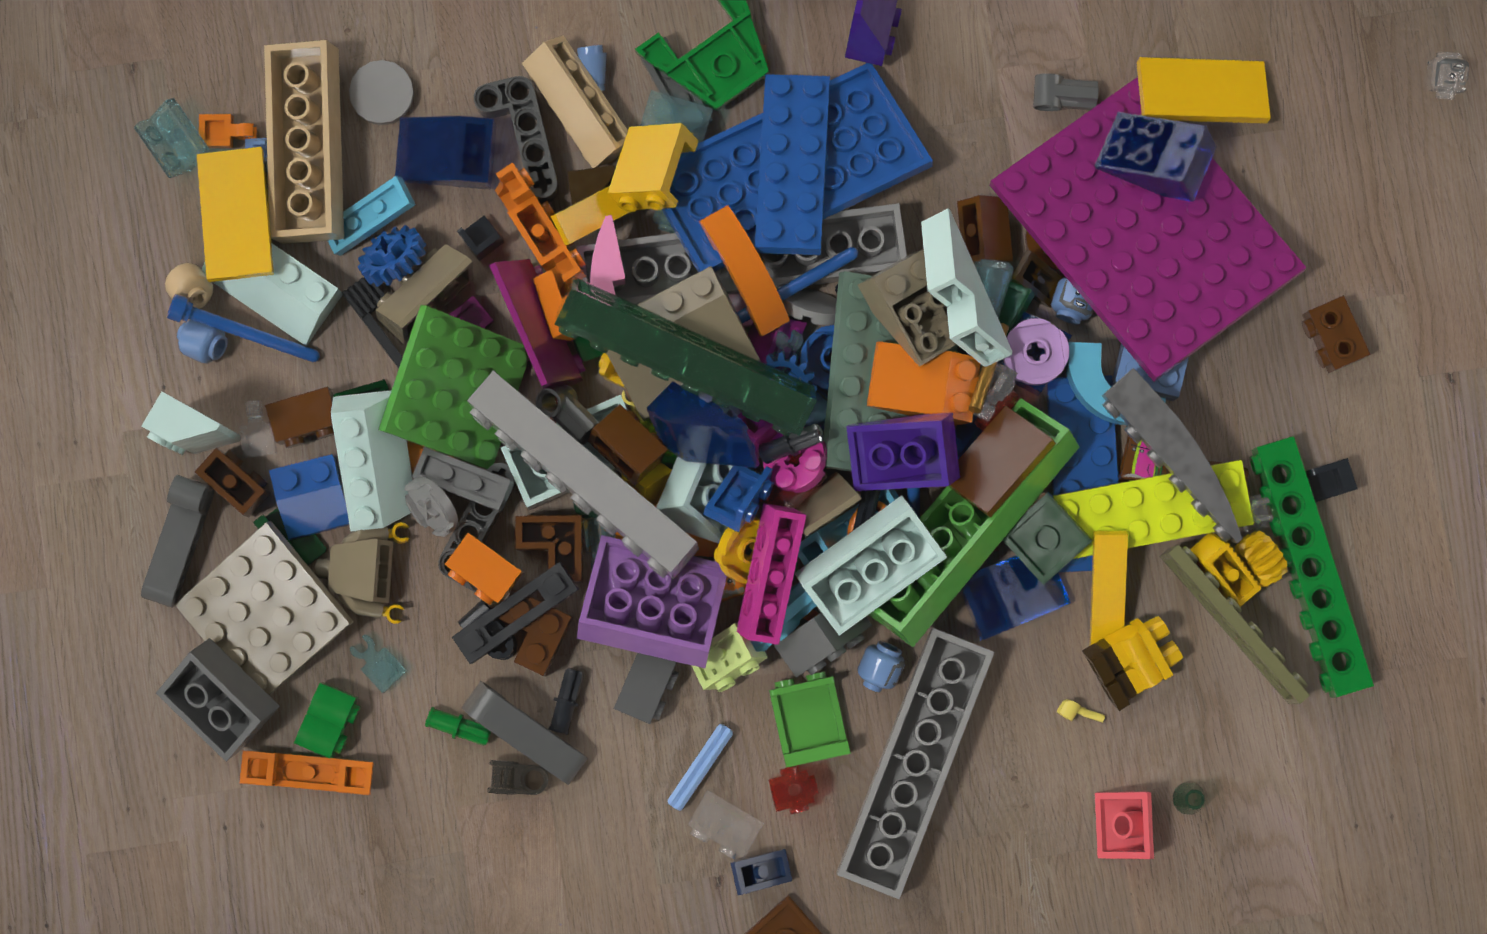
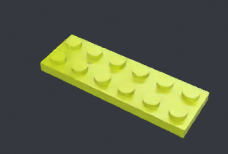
[1053,460,1254,559]

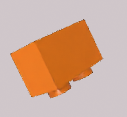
[445,533,524,605]

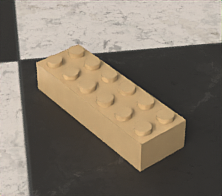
[264,40,344,244]

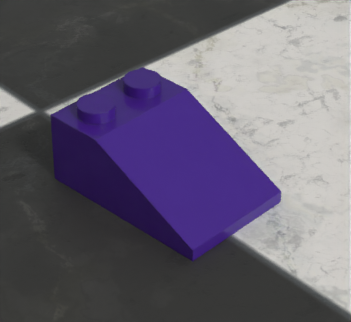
[845,0,902,66]
[846,413,960,491]

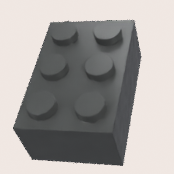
[156,638,280,762]

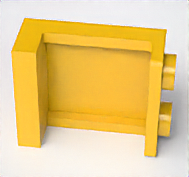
[608,123,699,212]

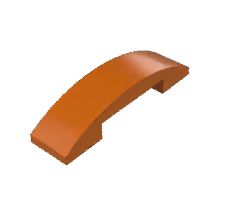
[699,205,790,337]
[240,750,374,795]

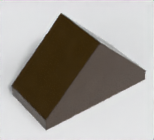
[568,165,616,205]
[1009,250,1063,308]

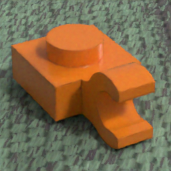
[198,114,257,148]

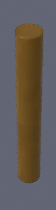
[968,323,1009,414]

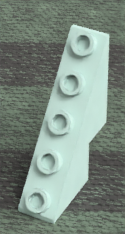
[921,208,1013,367]

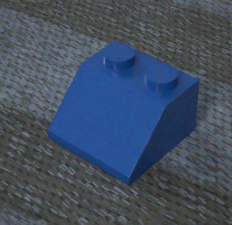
[269,454,349,540]

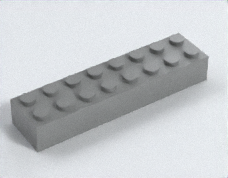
[467,371,699,579]
[836,628,994,899]

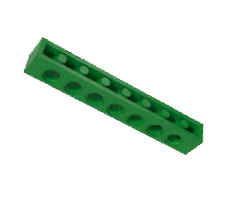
[1249,436,1374,698]

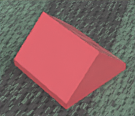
[1095,791,1154,859]

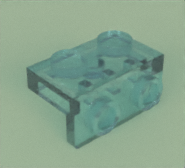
[640,90,713,143]

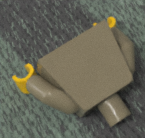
[315,522,409,624]

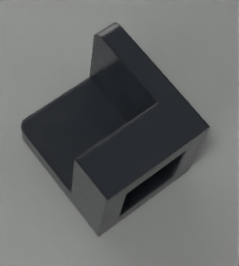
[457,215,504,261]
[1305,458,1358,502]

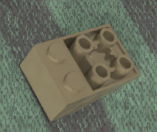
[858,249,956,366]

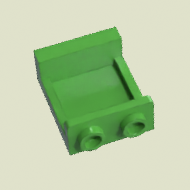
[769,671,851,768]

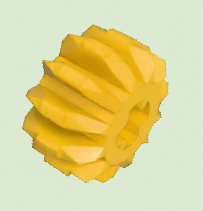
[1235,531,1288,587]

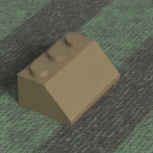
[376,244,474,345]

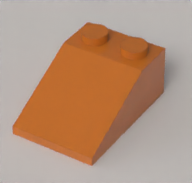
[867,341,981,426]

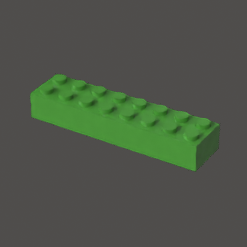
[868,398,1079,647]

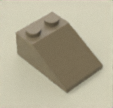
[784,471,861,540]

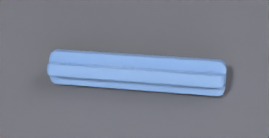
[668,724,733,811]

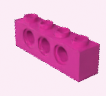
[736,503,806,645]

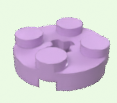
[1003,319,1069,385]

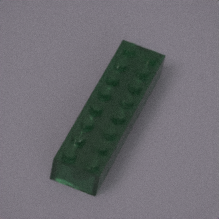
[554,276,817,436]

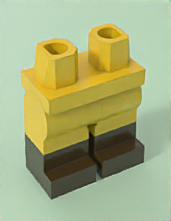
[1082,616,1184,711]

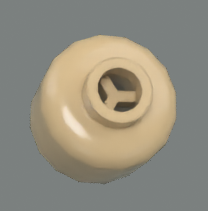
[165,263,213,309]

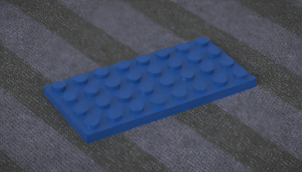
[662,63,933,273]

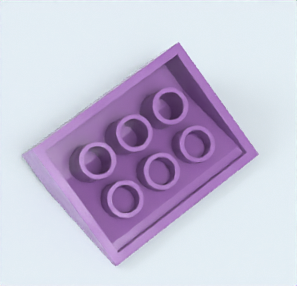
[577,535,727,668]

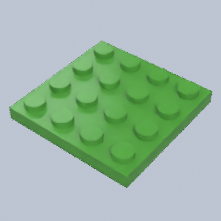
[378,305,529,469]

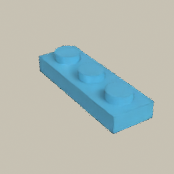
[327,176,416,256]

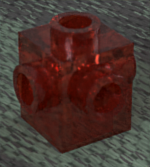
[768,765,819,815]

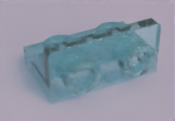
[134,98,210,178]

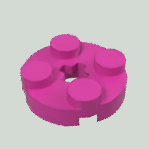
[763,425,827,493]

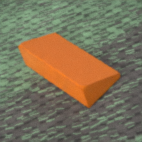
[533,270,575,341]

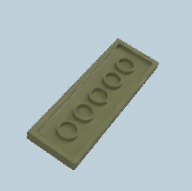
[1159,545,1310,704]

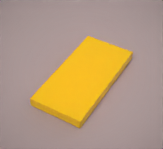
[1137,57,1271,124]
[197,147,274,282]

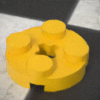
[714,518,760,584]

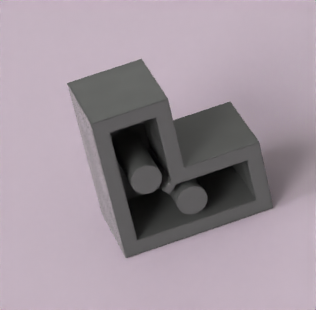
[774,612,872,678]

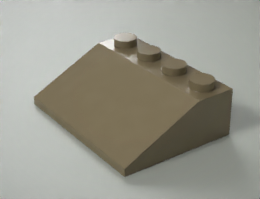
[594,266,760,421]

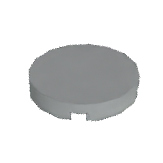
[349,60,414,125]
[782,288,837,326]
[404,476,458,537]

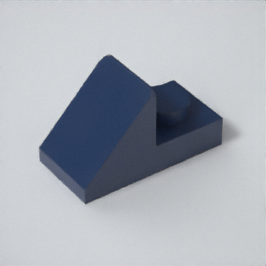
[730,849,792,895]

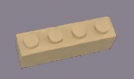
[522,35,628,168]

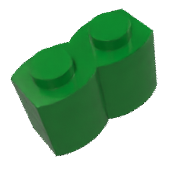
[294,682,361,758]

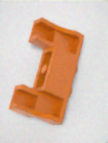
[495,163,586,299]

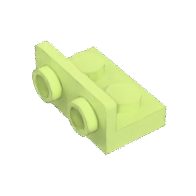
[692,623,768,692]

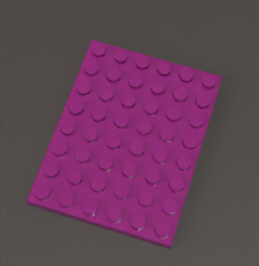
[989,77,1306,382]

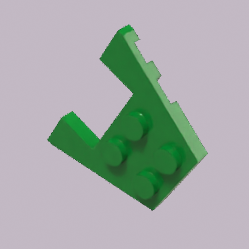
[635,0,769,111]

